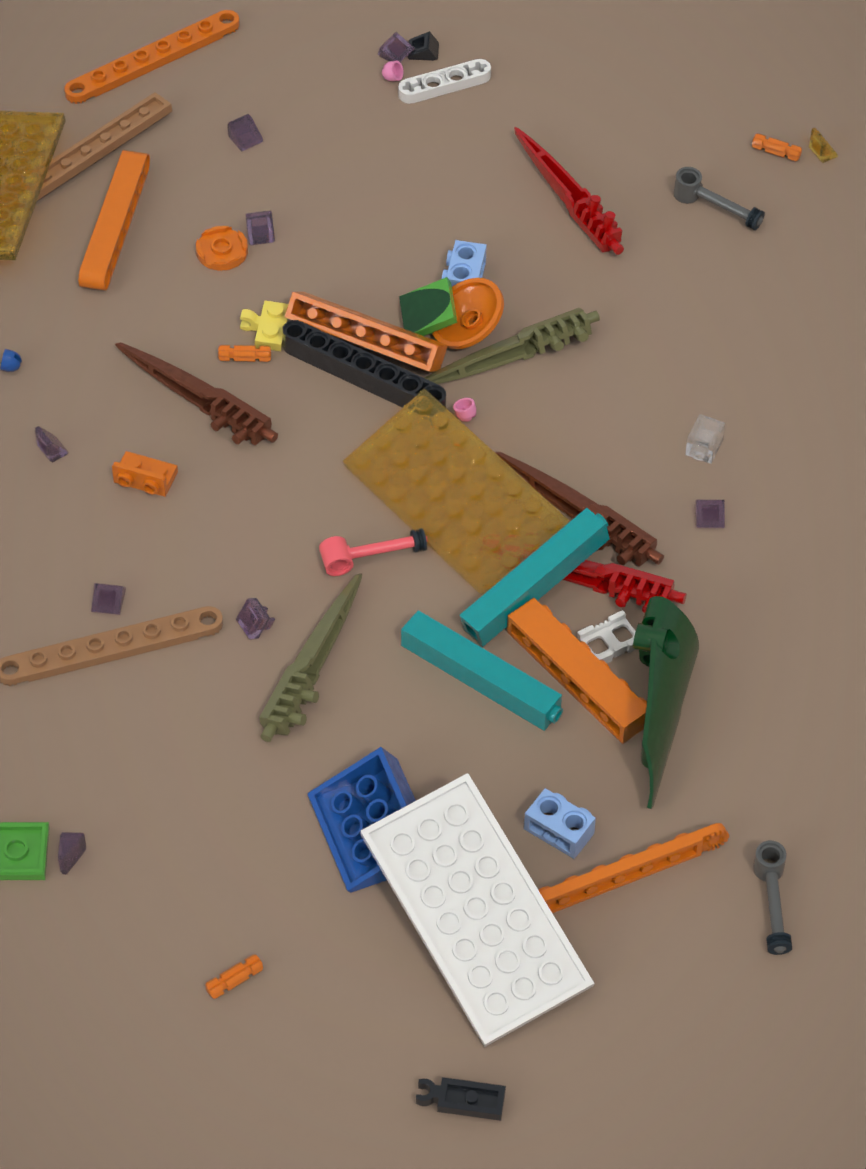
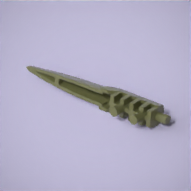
[424,308,600,384]
[259,573,362,742]

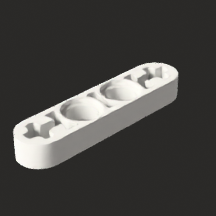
[398,59,491,104]

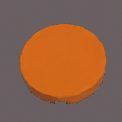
[196,226,248,271]

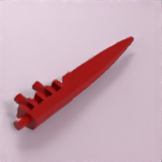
[514,127,624,255]
[482,543,687,613]

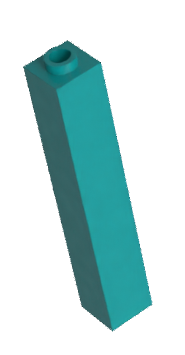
[459,508,610,647]
[401,610,563,731]

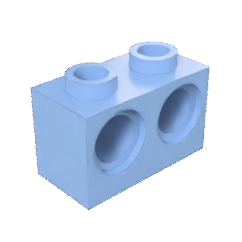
[442,240,487,287]
[524,788,596,859]

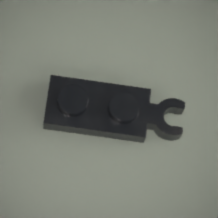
[416,1077,506,1121]

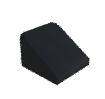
[407,31,439,61]

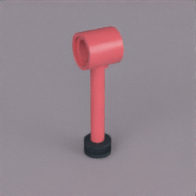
[319,528,428,576]

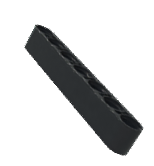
[283,320,446,421]

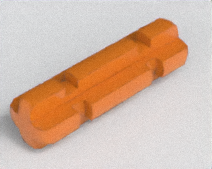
[752,133,802,162]
[218,345,271,362]
[205,954,263,999]

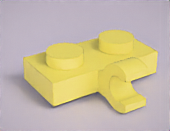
[240,300,289,351]

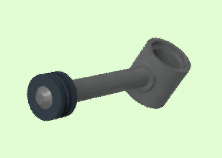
[673,167,765,230]
[753,840,792,955]

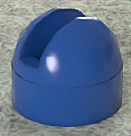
[0,349,22,372]

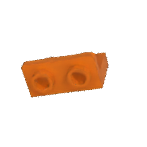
[112,451,178,497]

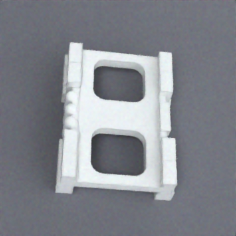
[577,610,636,663]

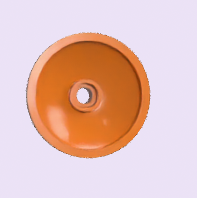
[432,278,504,349]

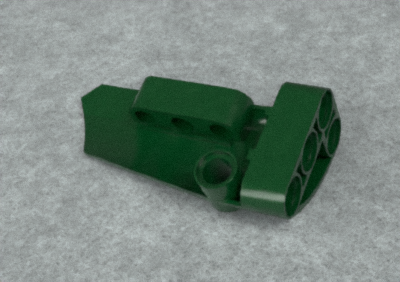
[633,596,699,809]

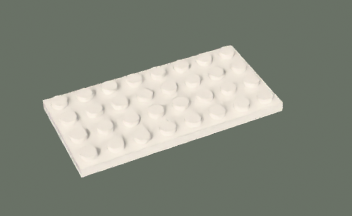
[360,773,594,1047]

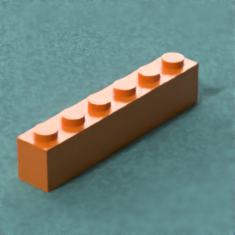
[285,292,448,372]
[507,598,647,744]

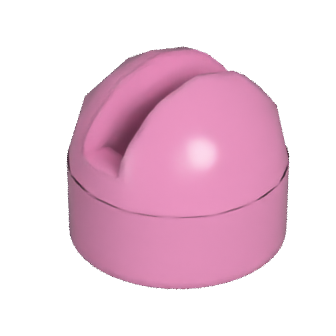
[382,60,403,82]
[453,398,476,422]

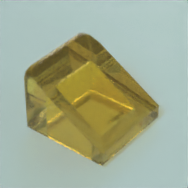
[809,127,838,163]

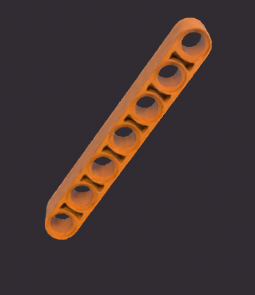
[78,150,150,291]

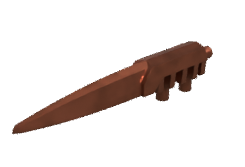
[115,342,278,445]
[494,452,664,567]

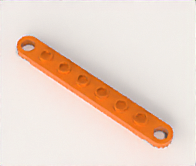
[64,10,239,104]
[539,823,729,913]

